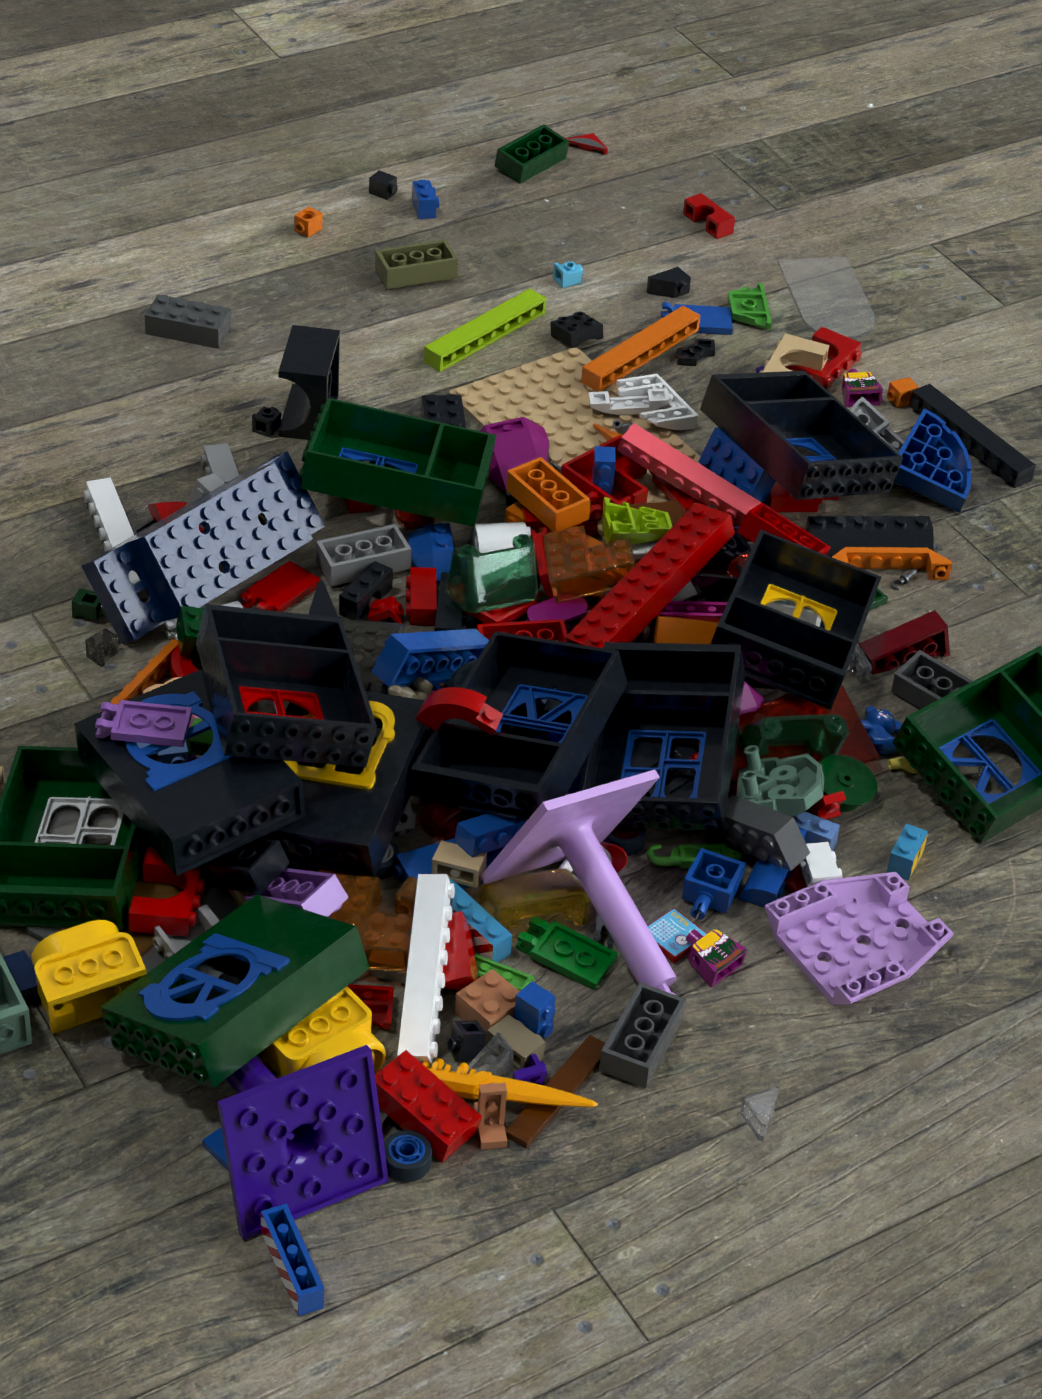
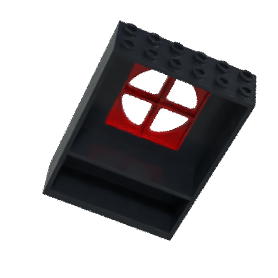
[196,604,377,767]

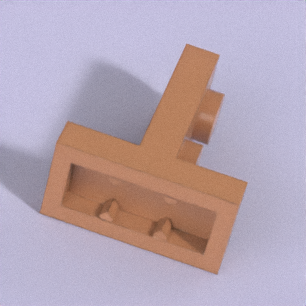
[473,1083,507,1150]

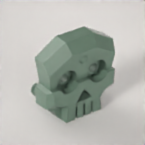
[736,745,824,816]

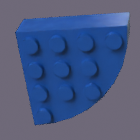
[894,408,971,513]

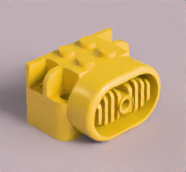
[31,920,146,1034]
[262,986,386,1079]

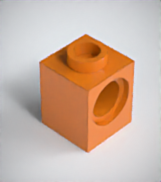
[294,206,323,237]
[887,377,920,408]

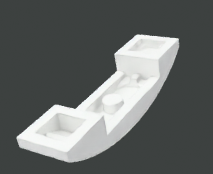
[589,388,669,415]

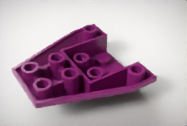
[480,417,549,494]

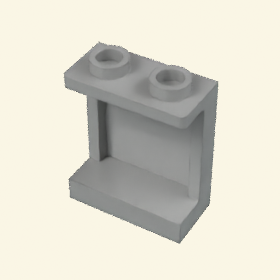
[152,904,219,960]

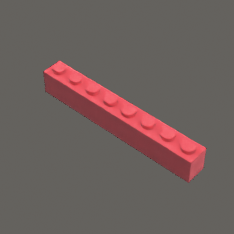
[617,423,770,526]

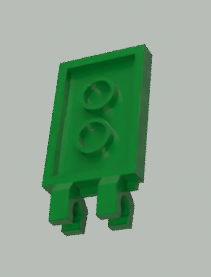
[515,916,618,990]

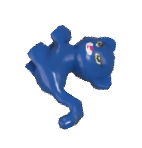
[853,706,902,756]

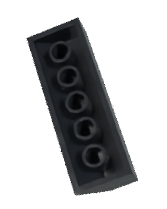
[805,515,934,557]

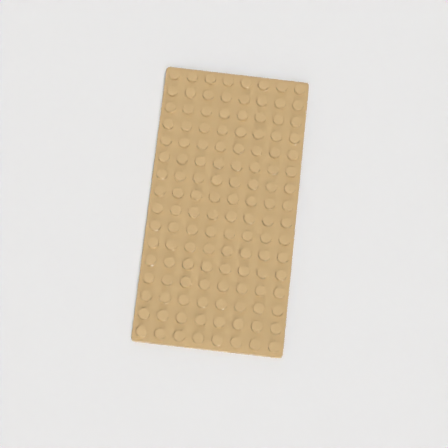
[450,347,736,562]

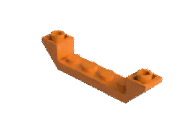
[832,547,952,580]

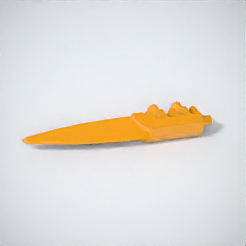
[423,1058,598,1107]

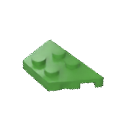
[727,283,772,330]

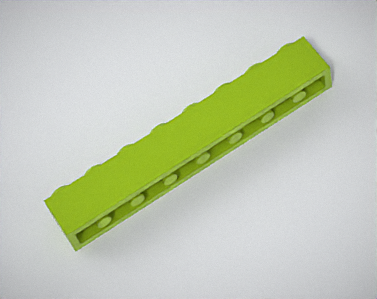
[423,288,546,372]

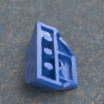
[407,523,455,584]

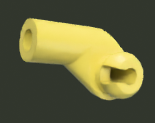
[887,757,918,774]

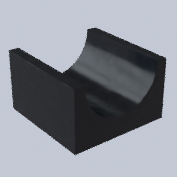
[278,325,340,440]

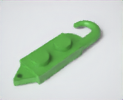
[647,844,742,868]

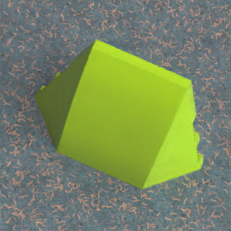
[602,497,673,545]

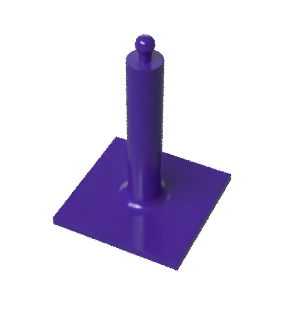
[217,1045,389,1240]

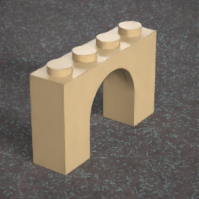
[759,333,829,377]

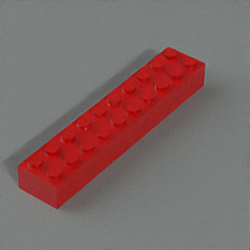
[565,502,735,648]

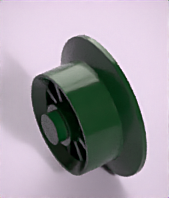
[819,755,877,812]

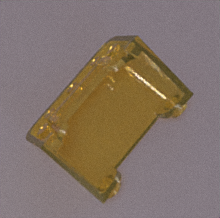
[479,869,590,929]

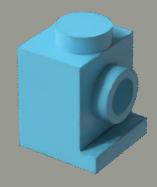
[553,261,583,288]

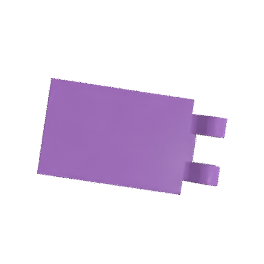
[95,700,192,747]

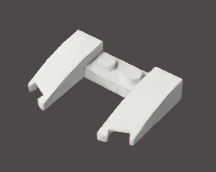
[616,374,699,430]

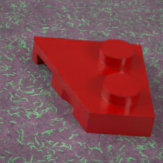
[348,984,394,1030]

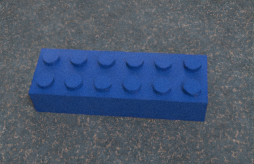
[371,629,489,687]

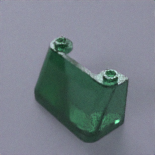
[446,534,538,613]
[740,714,849,763]

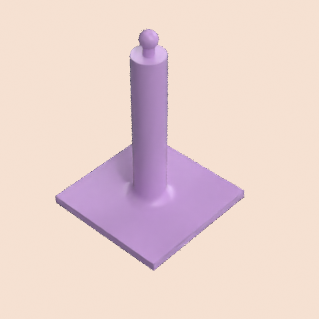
[480,770,677,995]

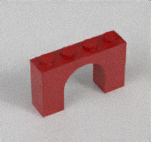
[785,327,862,389]
[129,847,205,937]

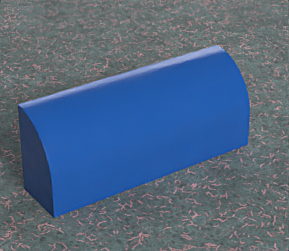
[739,828,807,907]

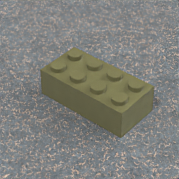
[375,239,458,289]

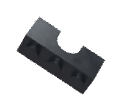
[339,561,393,623]

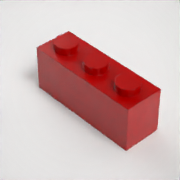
[406,567,437,626]

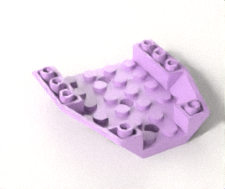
[765,872,954,1005]

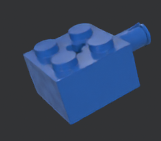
[682,848,746,920]

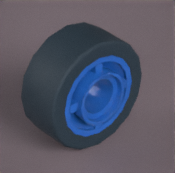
[384,1130,432,1182]

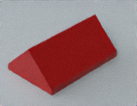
[442,911,478,990]

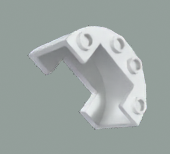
[470,522,535,593]

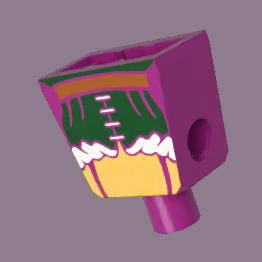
[841,369,883,407]
[686,929,747,988]

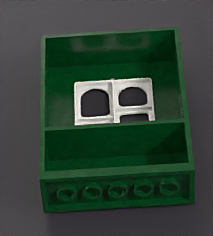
[0,746,160,930]

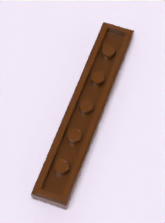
[505,1035,605,1149]

